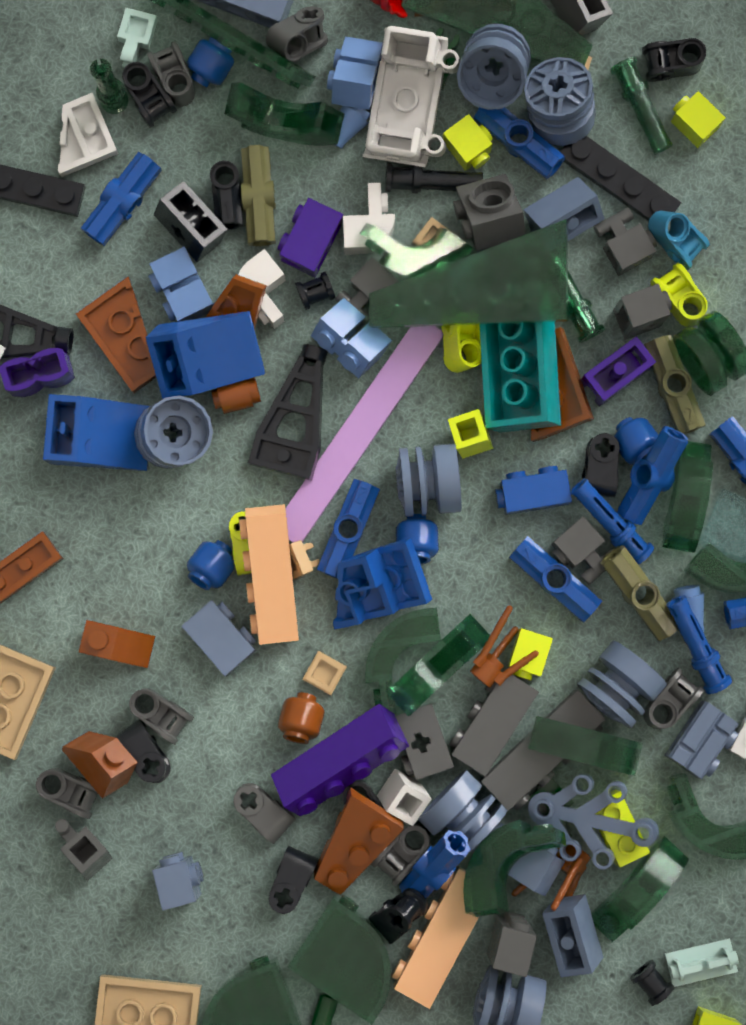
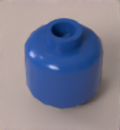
[187,37,234,88]
[614,417,658,465]
[396,514,439,564]
[187,540,235,590]

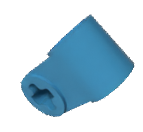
[648,210,710,270]

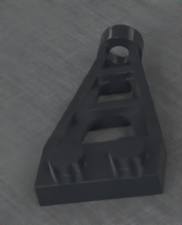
[0,305,74,358]
[248,344,328,481]

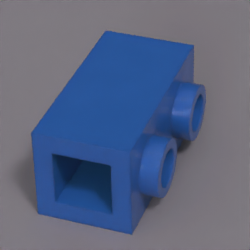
[495,466,572,515]

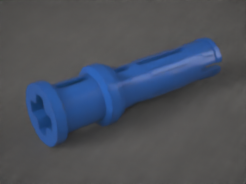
[570,478,654,565]
[666,595,732,694]

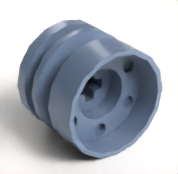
[457,24,531,110]
[524,57,596,146]
[134,396,213,469]
[396,443,462,517]
[577,640,667,729]
[418,770,508,854]
[473,965,546,1025]

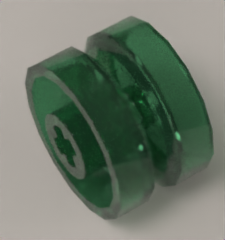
[673,311,746,396]

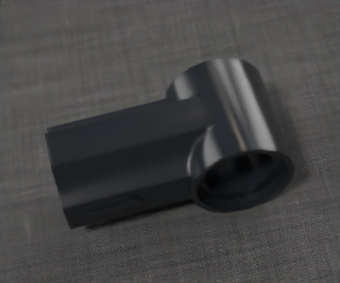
[210,160,244,230]

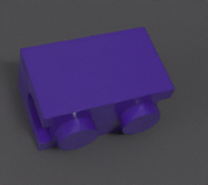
[277,197,343,278]
[581,336,656,407]

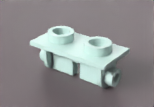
[665,938,739,987]

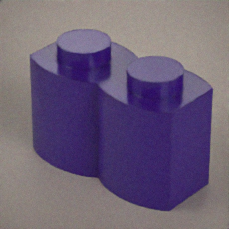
[0,348,75,397]

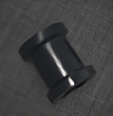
[295,272,336,310]
[630,960,675,1006]

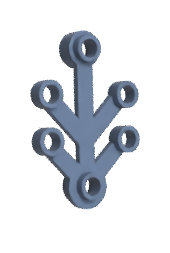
[528,773,659,870]

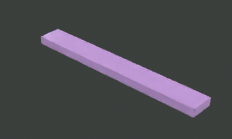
[285,315,443,543]

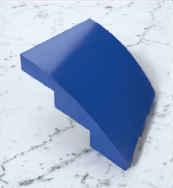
[333,538,433,630]

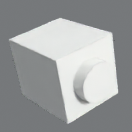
[377,768,431,826]

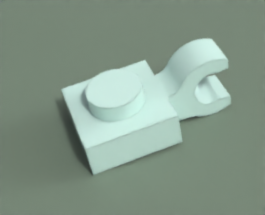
[117,8,158,68]

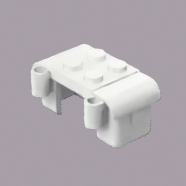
[362,26,461,168]

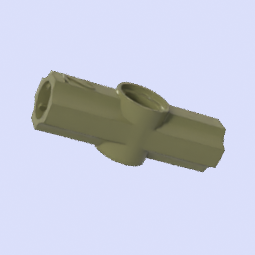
[241,145,276,247]
[644,334,706,435]
[600,546,678,641]

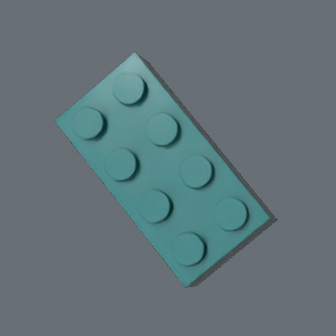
[478,289,561,433]

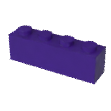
[271,704,409,817]

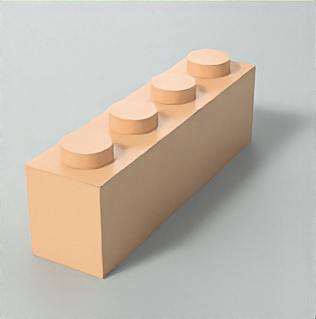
[239,504,299,645]
[391,866,494,1009]

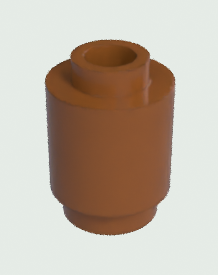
[211,377,261,414]

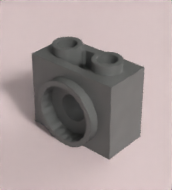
[453,174,526,251]

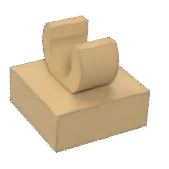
[289,540,320,580]

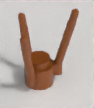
[470,605,539,688]
[511,844,591,911]

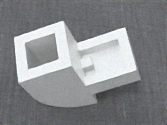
[343,183,395,255]
[238,249,286,329]

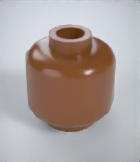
[278,692,325,744]

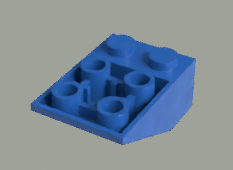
[145,311,265,399]
[43,394,150,471]

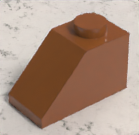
[79,620,156,668]
[62,731,138,799]

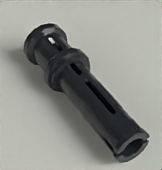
[385,163,483,194]

